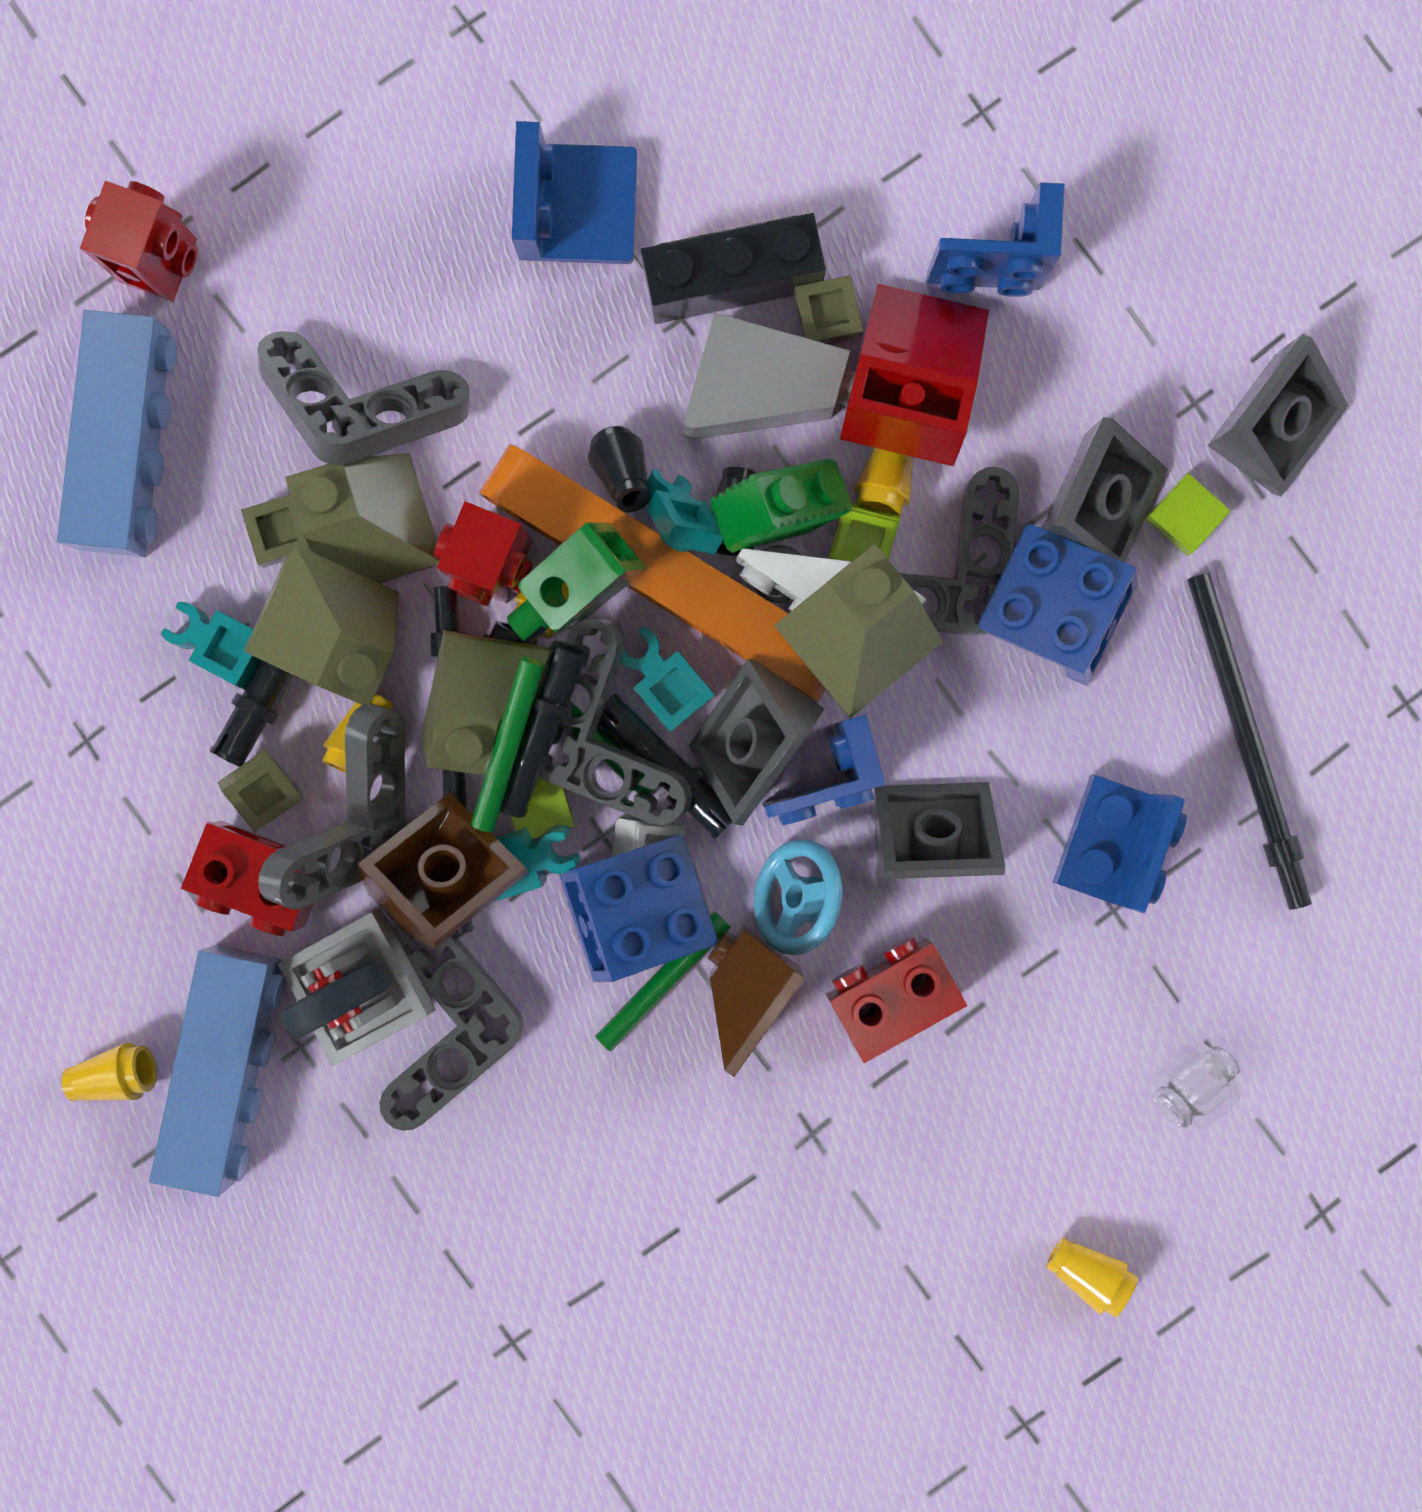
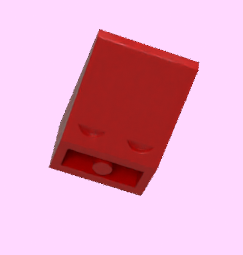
[840,283,989,467]

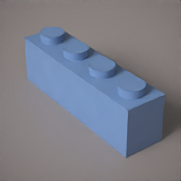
[57,309,177,558]
[149,945,286,1197]

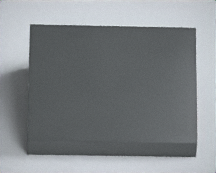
[1207,334,1349,497]
[1042,417,1168,563]
[689,659,825,826]
[874,782,1005,879]

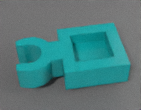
[646,469,723,555]
[161,602,261,690]
[621,626,715,733]
[493,825,581,902]

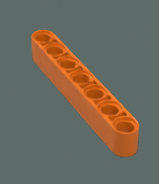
[479,443,826,703]

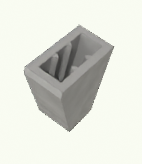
[683,312,856,440]

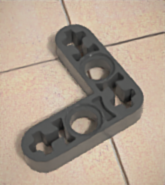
[257,331,469,465]
[900,467,1019,636]
[540,618,692,826]
[258,704,406,910]
[379,927,523,1131]

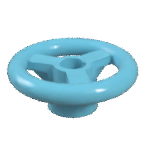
[754,839,843,955]

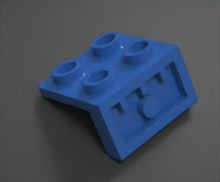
[512,121,637,264]
[926,182,1065,297]
[979,524,1138,687]
[762,714,886,825]
[1053,775,1187,913]
[559,835,717,982]

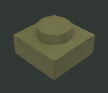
[794,275,863,344]
[241,495,311,568]
[218,749,303,832]

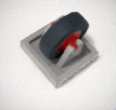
[277,907,436,1066]

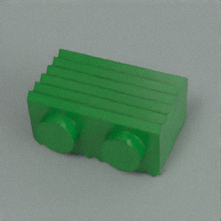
[710,458,852,553]

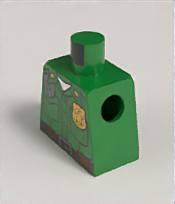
[507,522,648,644]

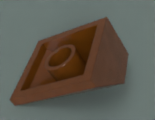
[357,792,527,949]
[707,926,805,1077]

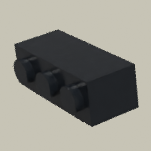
[641,212,826,324]

